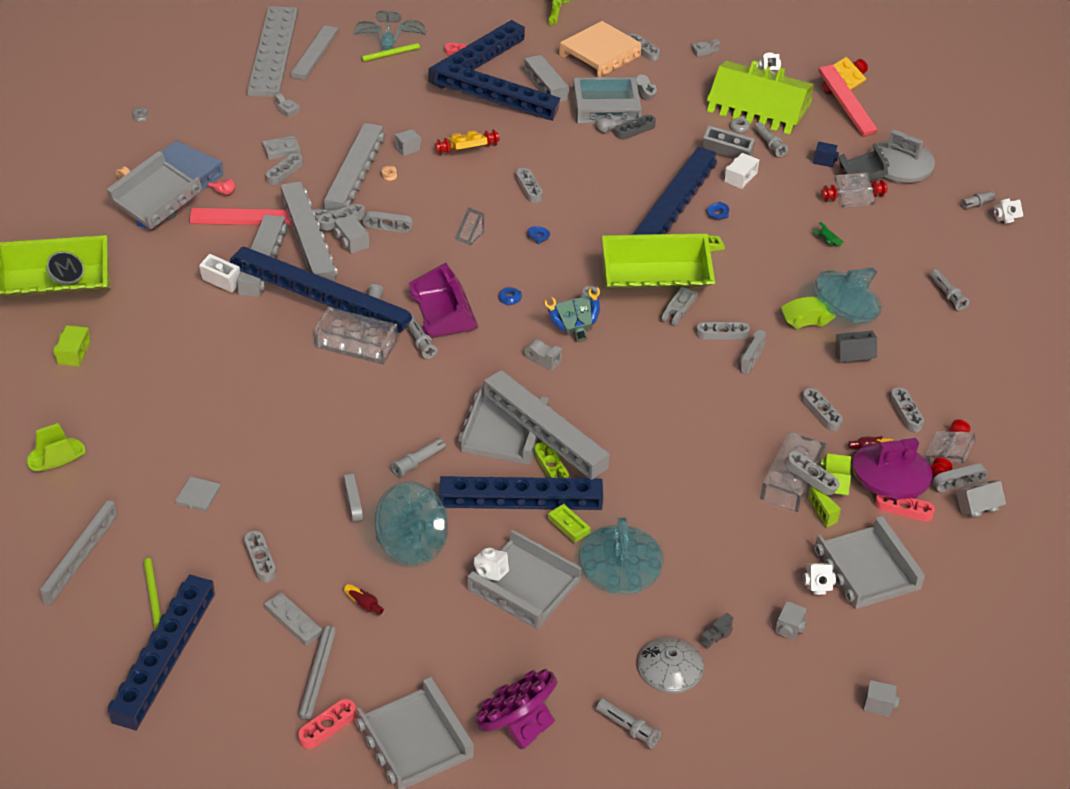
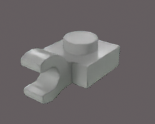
[692,39,720,57]
[274,93,300,117]

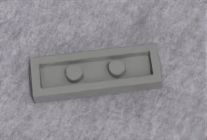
[264,592,323,647]

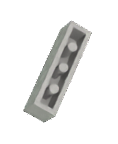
[524,55,569,102]

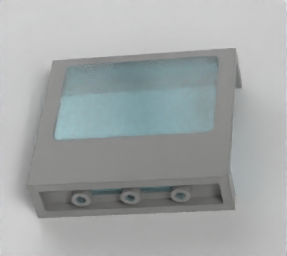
[573,77,642,123]

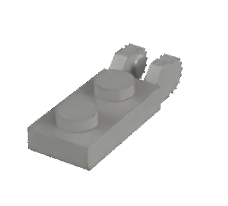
[662,287,698,326]
[739,330,766,374]

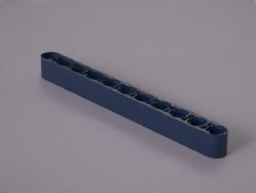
[230,247,412,333]

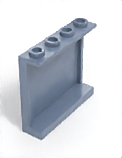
[161,141,223,197]

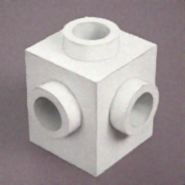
[758,53,781,73]
[994,198,1023,224]
[474,548,509,581]
[803,563,836,594]

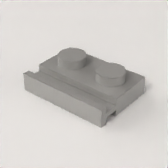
[263,135,301,160]

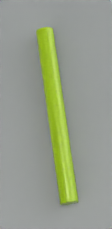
[361,43,420,62]
[143,558,161,629]

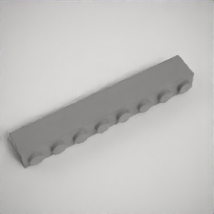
[324,123,385,210]
[281,181,338,282]
[484,370,610,480]

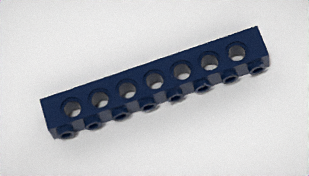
[428,20,525,89]
[434,60,561,121]
[439,476,603,510]
[108,574,215,731]

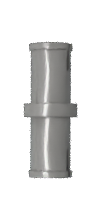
[961,190,996,209]

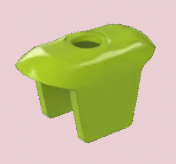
[27,423,86,472]

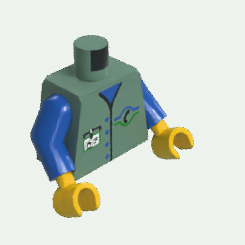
[543,286,600,342]

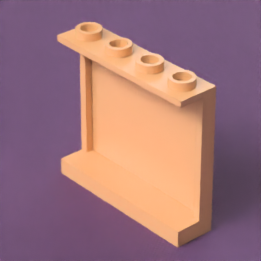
[559,21,641,77]

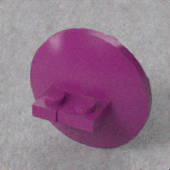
[852,438,932,501]
[475,668,557,749]

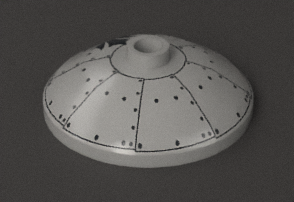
[638,637,704,694]

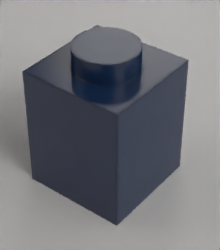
[813,141,839,167]

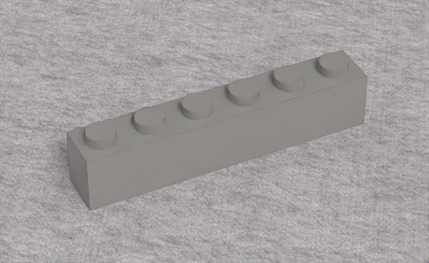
[237,215,288,297]

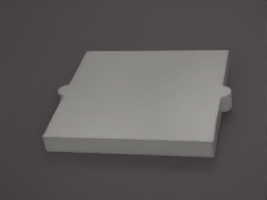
[175,476,221,512]

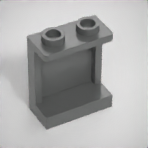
[838,143,890,187]

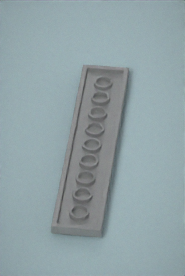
[247,6,298,97]

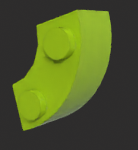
[781,297,836,330]
[820,453,851,495]

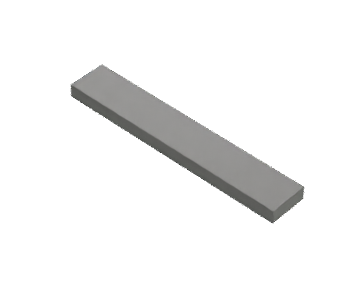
[291,25,339,80]
[40,500,117,606]

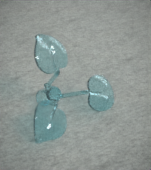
[354,11,426,50]

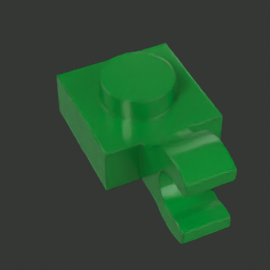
[813,222,844,247]

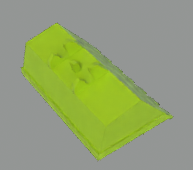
[707,60,814,134]

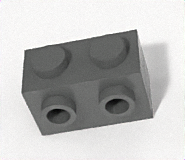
[836,330,877,363]

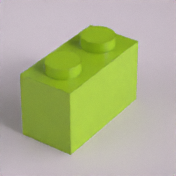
[53,325,91,367]

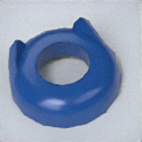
[707,202,729,220]
[527,226,550,244]
[498,287,522,305]

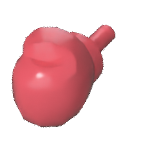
[208,179,236,195]

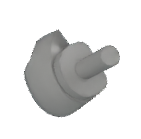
[596,117,623,133]

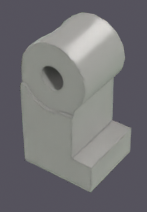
[524,339,562,371]

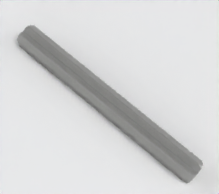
[299,626,335,720]

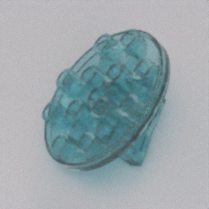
[814,267,882,324]
[375,482,448,566]
[579,518,663,594]

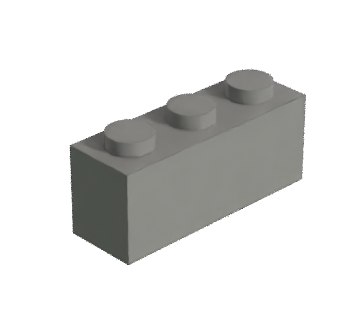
[703,125,755,158]

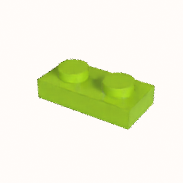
[548,504,591,543]

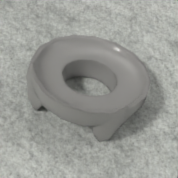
[730,116,750,133]

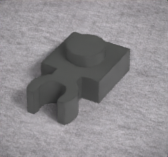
[701,613,734,648]

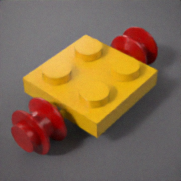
[822,57,868,94]
[435,129,500,155]

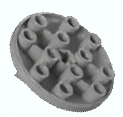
[870,129,935,183]

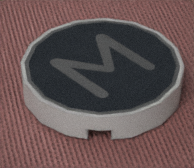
[46,252,84,286]

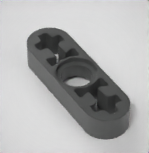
[615,115,656,140]

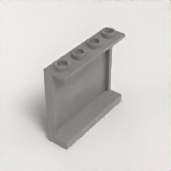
[106,151,203,229]
[459,385,549,465]
[814,516,925,609]
[467,530,582,630]
[355,677,474,789]

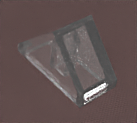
[455,207,484,246]

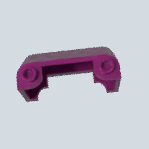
[409,262,479,337]

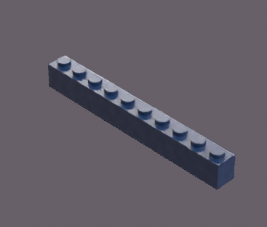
[633,147,717,235]

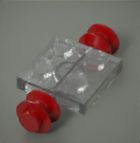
[821,172,888,208]
[925,419,976,476]

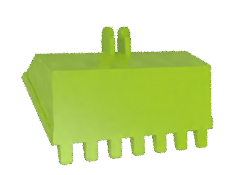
[602,233,715,289]
[0,235,111,297]

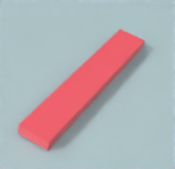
[818,64,878,136]
[190,208,291,225]

